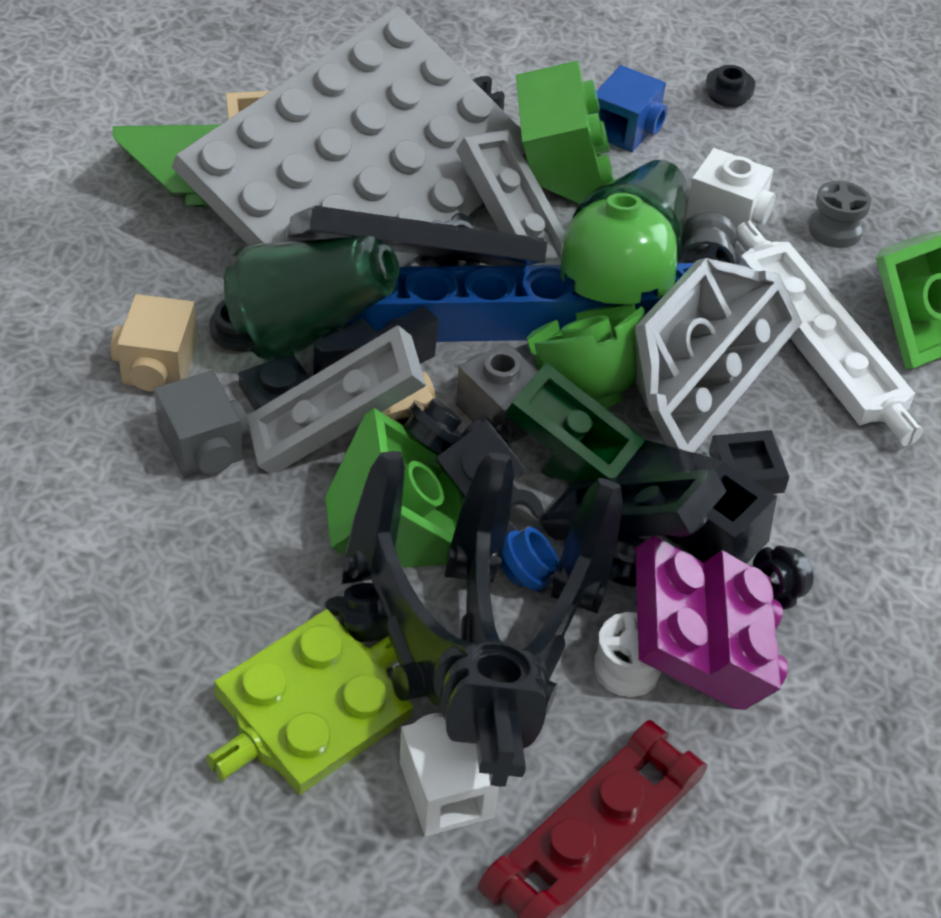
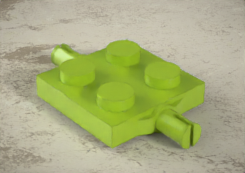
[206,609,414,795]

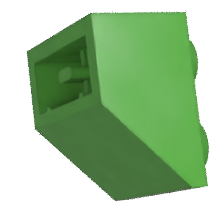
[516,60,615,207]

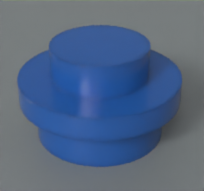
[501,527,559,592]

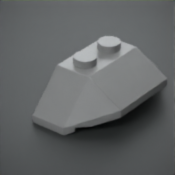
[635,258,802,453]

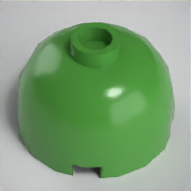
[560,193,677,305]
[527,304,646,408]

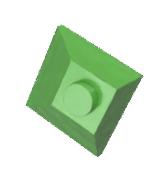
[112,124,221,207]
[876,231,941,369]
[325,408,464,568]

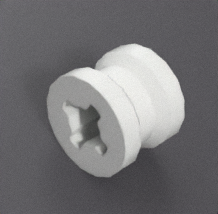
[593,612,661,697]

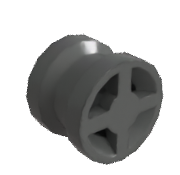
[809,181,872,248]
[679,212,737,264]

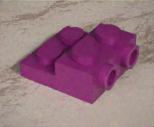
[635,536,788,710]

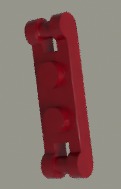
[477,719,708,918]

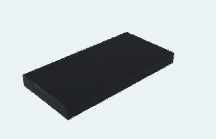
[288,205,548,266]

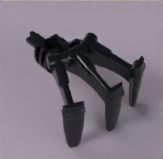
[341,451,623,787]

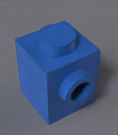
[592,65,668,153]

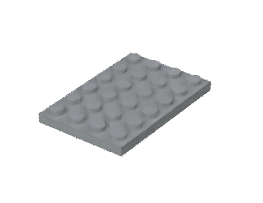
[172,6,529,328]

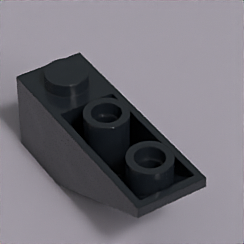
[616,440,777,564]

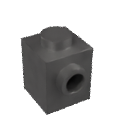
[456,341,538,445]

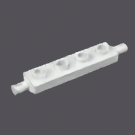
[736,221,923,446]

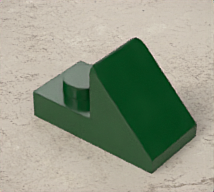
[505,362,645,481]

